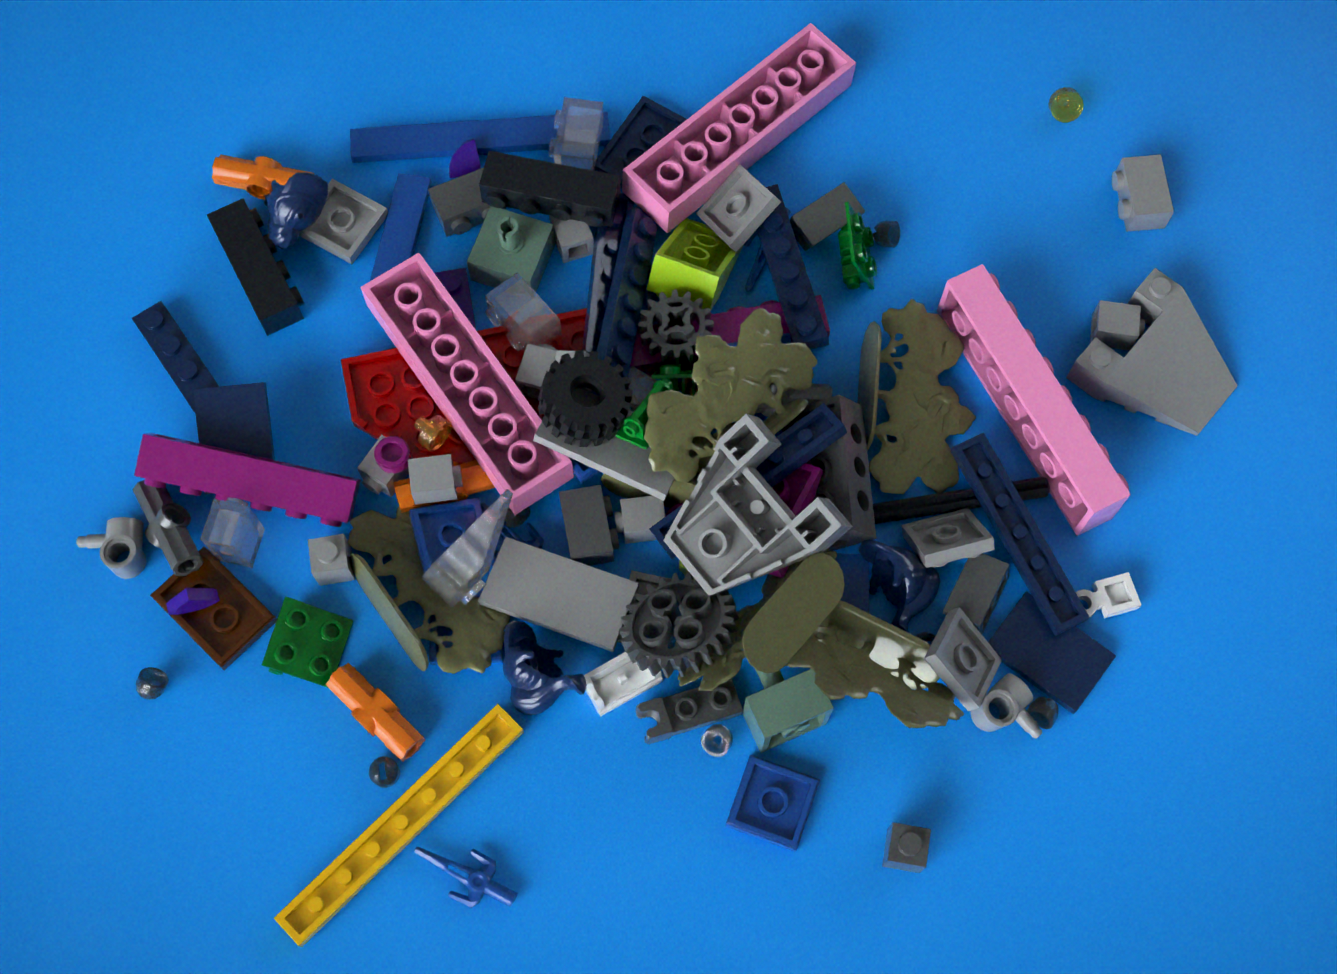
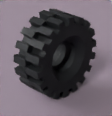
[538,350,633,447]

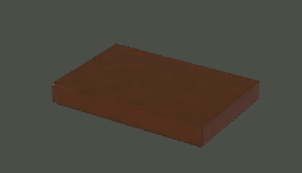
[150,546,277,670]

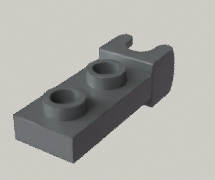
[636,678,743,744]

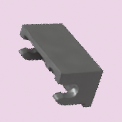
[790,182,865,251]
[943,554,1009,634]

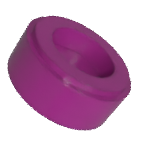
[374,436,411,473]

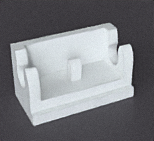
[584,652,663,717]

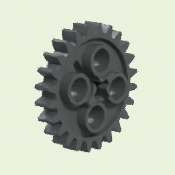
[619,572,739,678]

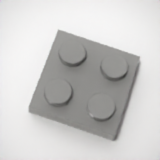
[696,164,781,252]
[299,179,388,264]
[901,508,995,568]
[924,607,1002,711]

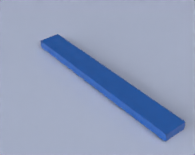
[350,112,610,163]

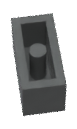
[428,168,507,237]
[559,484,620,566]

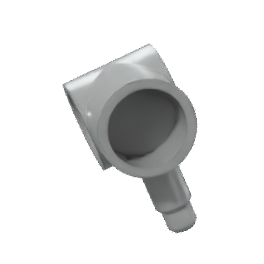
[76,517,146,579]
[971,673,1042,739]

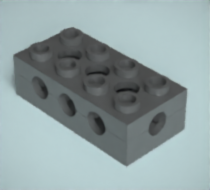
[782,395,877,551]

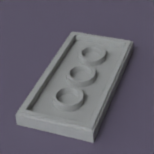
[533,387,693,501]
[478,537,639,652]

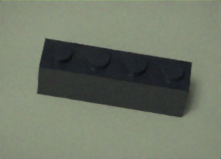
[479,151,621,227]
[207,198,304,336]

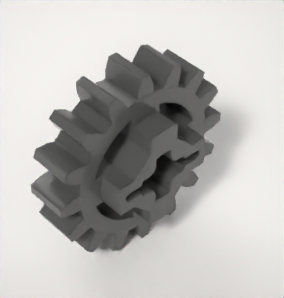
[638,290,714,364]

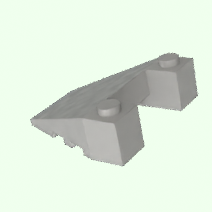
[1066,268,1238,436]
[663,414,853,596]

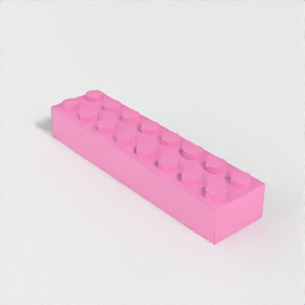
[622,23,856,233]
[360,253,574,515]
[937,264,1131,536]

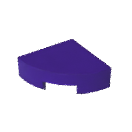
[449,138,481,179]
[166,588,220,615]

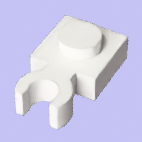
[1076,572,1141,618]

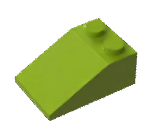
[646,218,744,310]

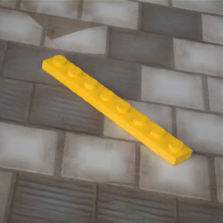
[274,704,524,947]

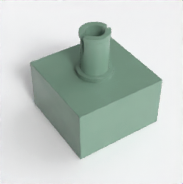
[467,206,556,300]
[742,669,834,753]

